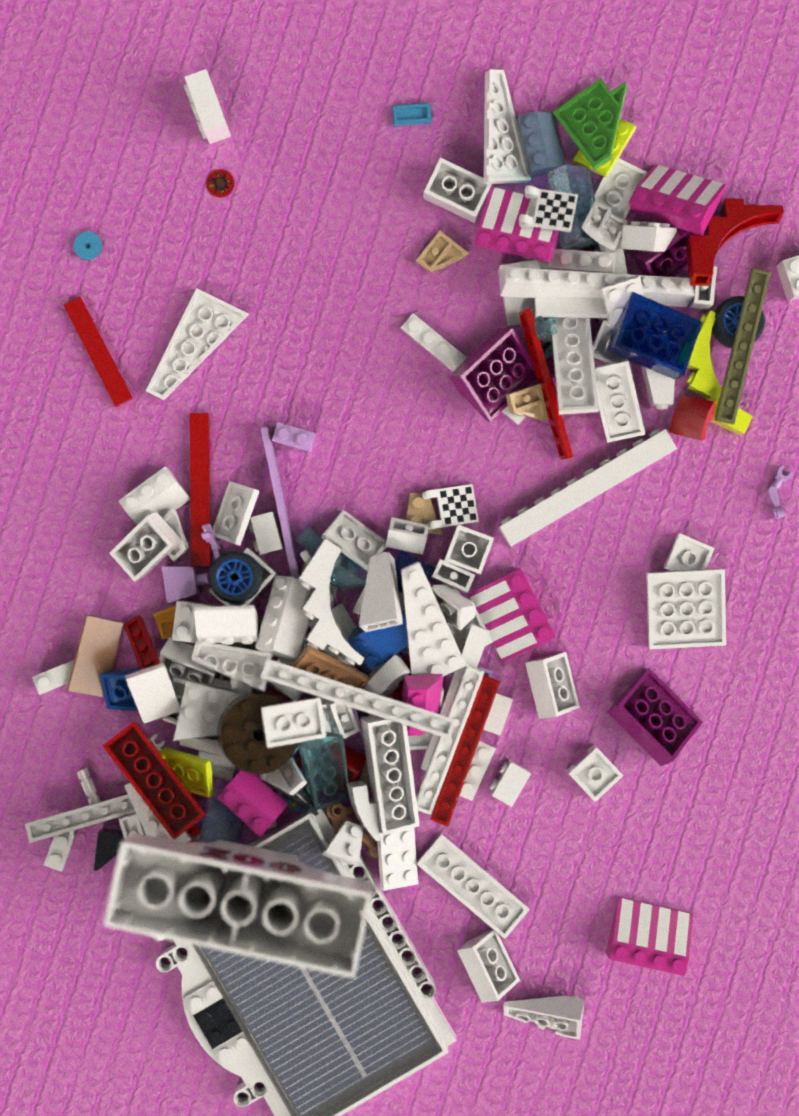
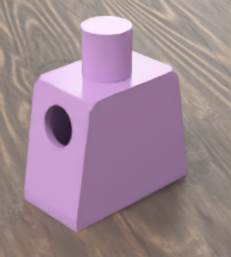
[162,566,209,603]

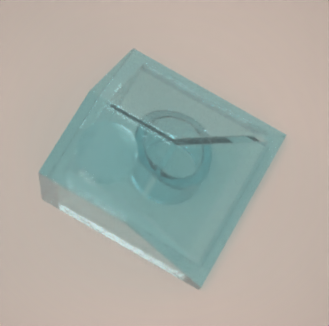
[330,552,368,590]

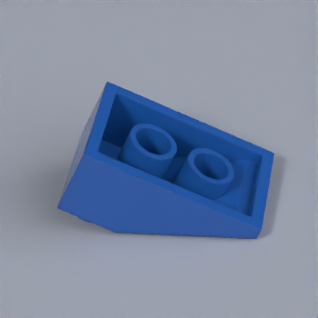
[348,609,408,670]
[100,667,140,711]

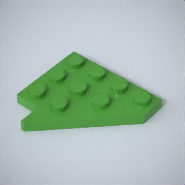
[553,78,628,170]

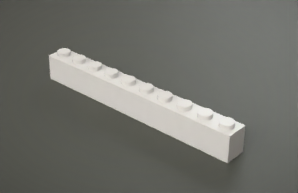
[499,267,695,307]
[498,429,677,547]

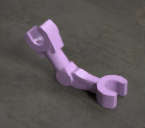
[767,465,793,520]
[201,524,221,559]

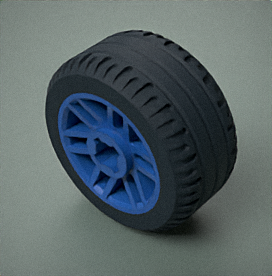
[712,296,765,348]
[209,551,262,603]

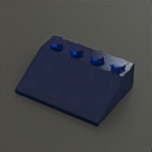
[606,292,702,380]

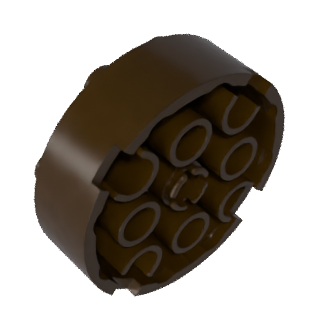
[217,692,298,774]

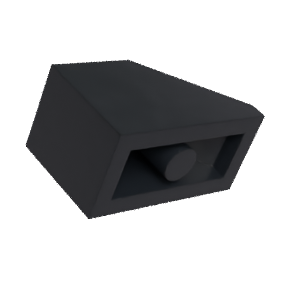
[94,828,124,871]

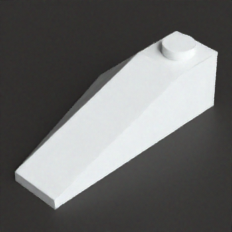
[503,996,584,1040]

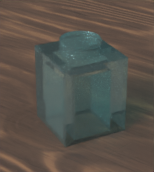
[296,526,324,556]

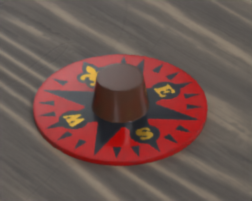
[206,169,235,198]

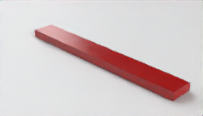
[518,307,573,460]
[190,413,211,566]
[430,675,501,827]

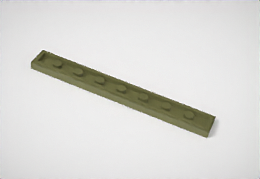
[714,268,771,425]

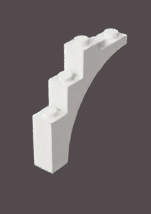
[298,539,364,666]

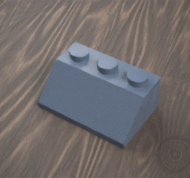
[517,111,567,178]

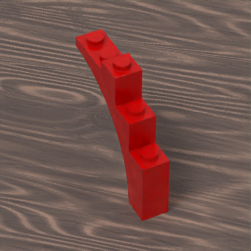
[686,198,784,286]

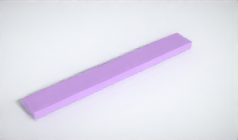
[261,427,300,579]

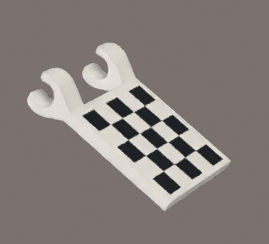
[519,185,578,232]
[422,484,479,530]

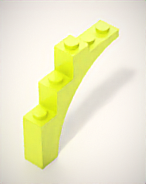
[676,310,753,436]

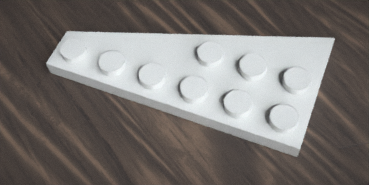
[484,69,531,184]
[146,288,249,400]
[173,682,262,741]

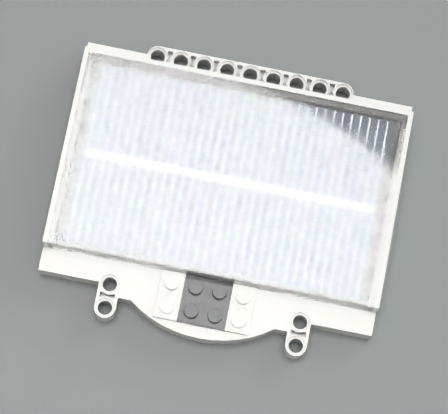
[156,802,456,1116]

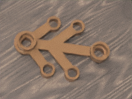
[326,802,378,859]

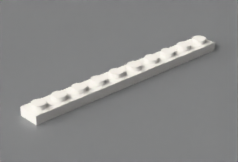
[260,659,456,740]

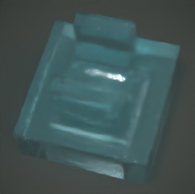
[534,316,557,343]

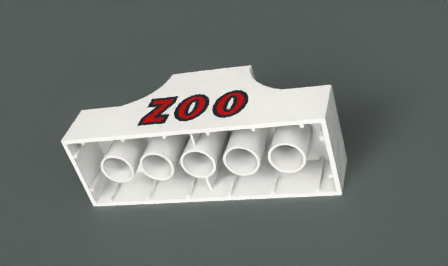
[104,832,373,978]

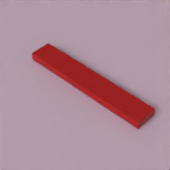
[63,297,134,407]

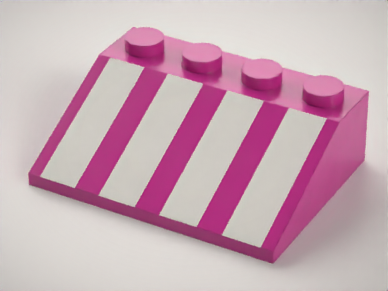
[629,164,727,235]
[474,187,559,263]
[468,568,556,662]
[606,897,693,976]

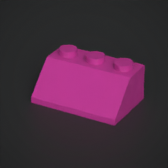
[401,674,443,736]
[217,770,289,837]

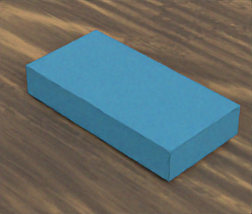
[392,103,432,127]

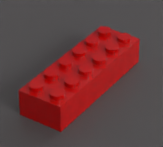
[102,721,208,840]

